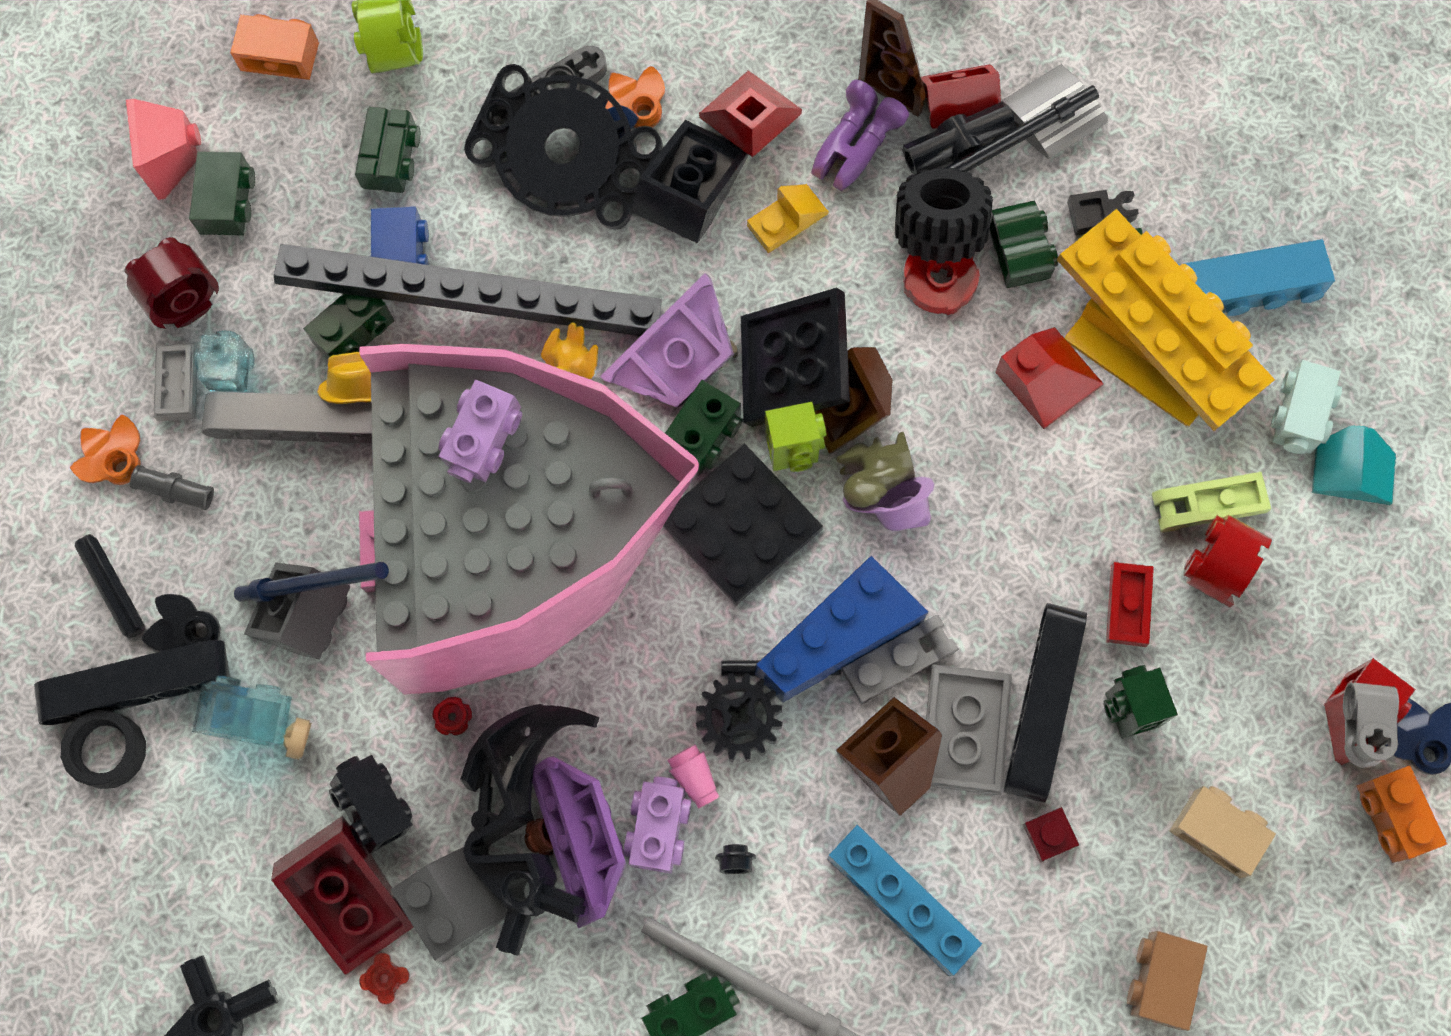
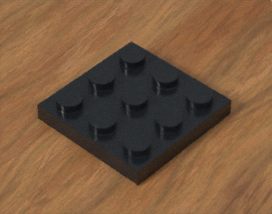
[741,287,850,427]
[663,443,823,606]

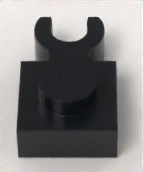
[1067,190,1139,236]

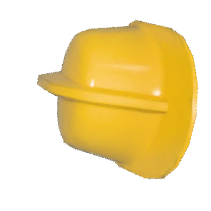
[317,352,371,404]

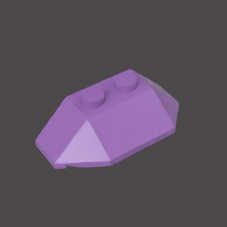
[532,756,626,928]

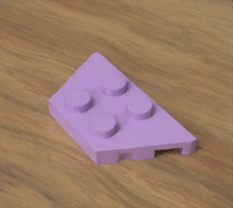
[600,273,734,407]

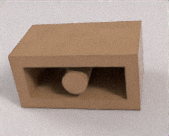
[1127,931,1208,1031]

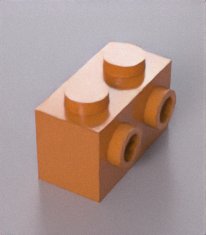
[1356,765,1448,863]

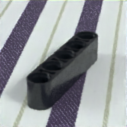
[1004,603,1087,803]
[34,640,231,726]

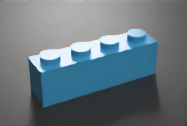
[1178,239,1335,316]

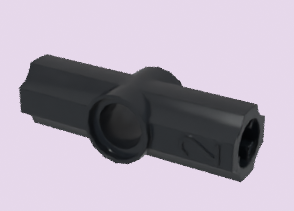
[902,102,1016,175]

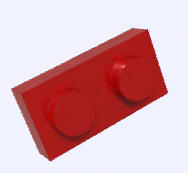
[1106,562,1154,647]

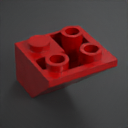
[699,70,802,158]

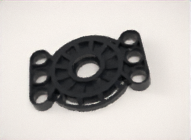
[464,64,663,230]

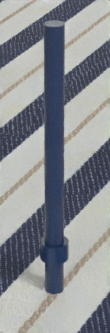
[234,562,389,603]

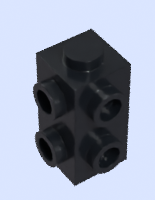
[329,755,413,854]

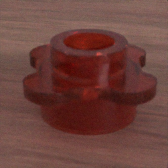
[359,953,410,1004]

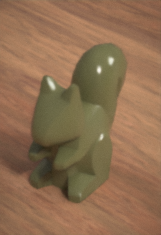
[836,432,915,508]

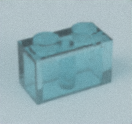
[192,676,292,747]

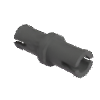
[130,465,214,510]

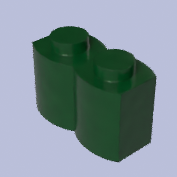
[989,200,1058,288]

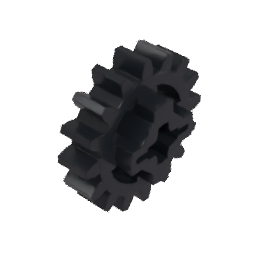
[696,673,783,762]

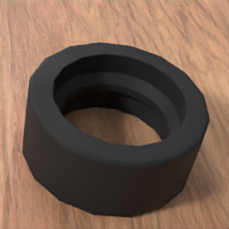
[60,710,146,789]

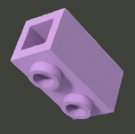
[438,379,522,483]
[623,777,691,874]

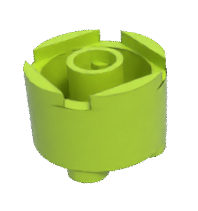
[351,0,423,74]

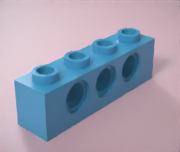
[827,825,982,976]

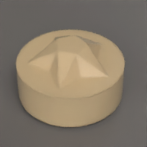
[281,717,312,760]

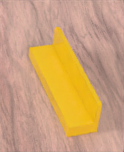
[1065,298,1198,426]

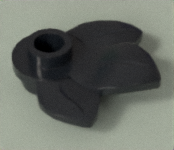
[142,594,221,651]

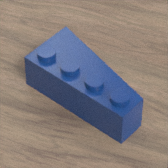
[755,556,929,703]

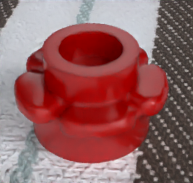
[432,697,472,736]

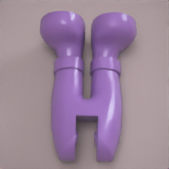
[811,79,909,191]

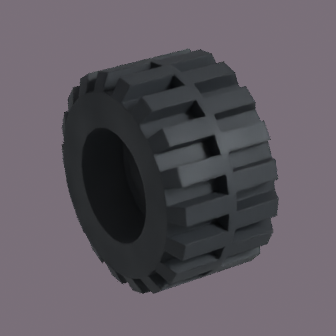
[894,167,993,263]

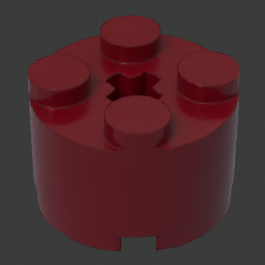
[124,237,219,329]

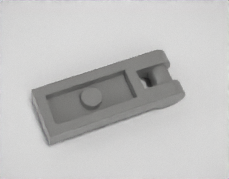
[842,615,959,705]

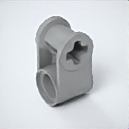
[1343,682,1399,768]

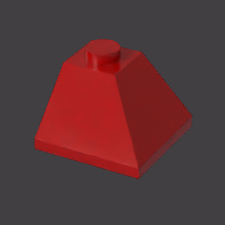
[995,327,1104,429]

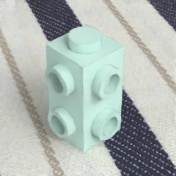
[1271,360,1342,454]

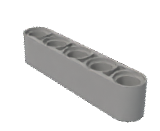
[201,392,372,444]

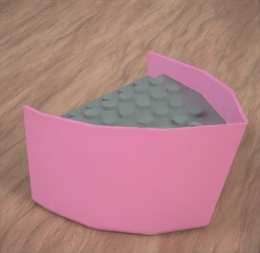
[359,344,699,695]

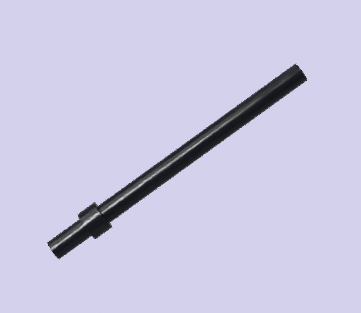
[896,85,1099,197]

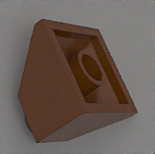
[814,347,893,454]
[836,697,942,816]

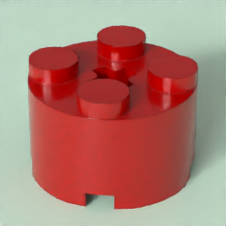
[1184,514,1272,608]

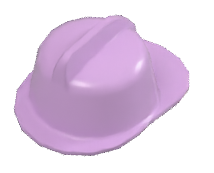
[843,477,935,531]

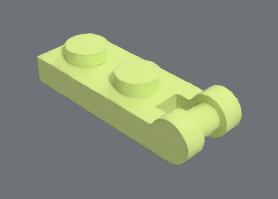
[1152,472,1272,532]

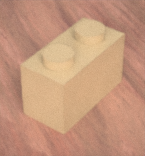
[1169,786,1276,878]

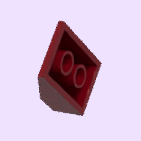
[271,816,414,975]

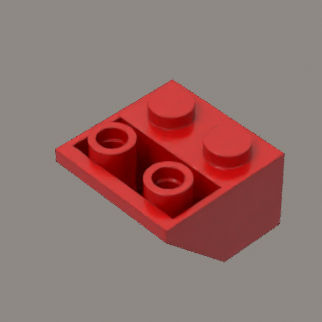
[1324,658,1416,765]

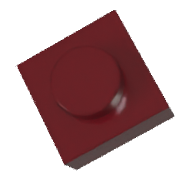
[1022,807,1079,862]

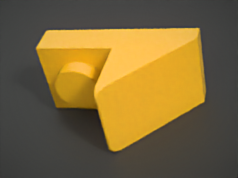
[747,184,829,254]

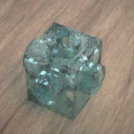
[195,330,255,391]

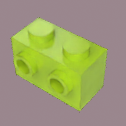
[765,402,826,472]

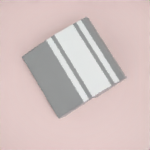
[1002,64,1108,159]

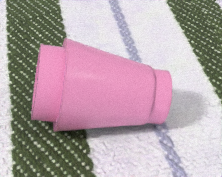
[667,744,720,808]

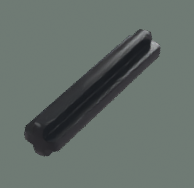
[75,534,145,638]

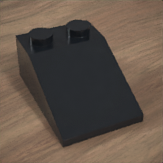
[631,120,749,243]

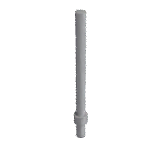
[641,917,859,1036]

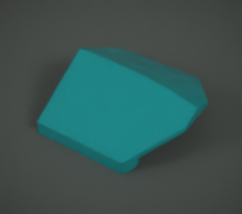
[1312,425,1396,505]

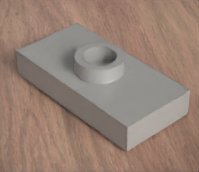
[154,343,198,421]

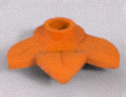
[605,66,665,128]
[70,415,141,485]

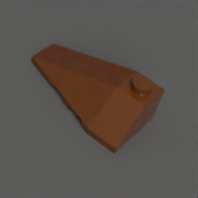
[858,0,925,117]

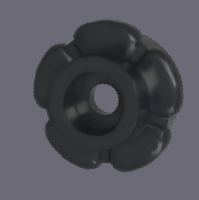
[715,844,756,874]

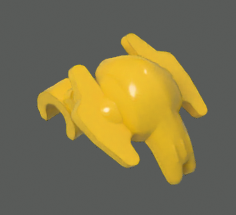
[541,323,598,379]

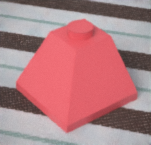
[126,99,201,200]

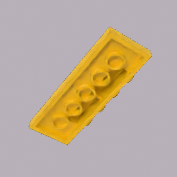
[1057,209,1275,431]

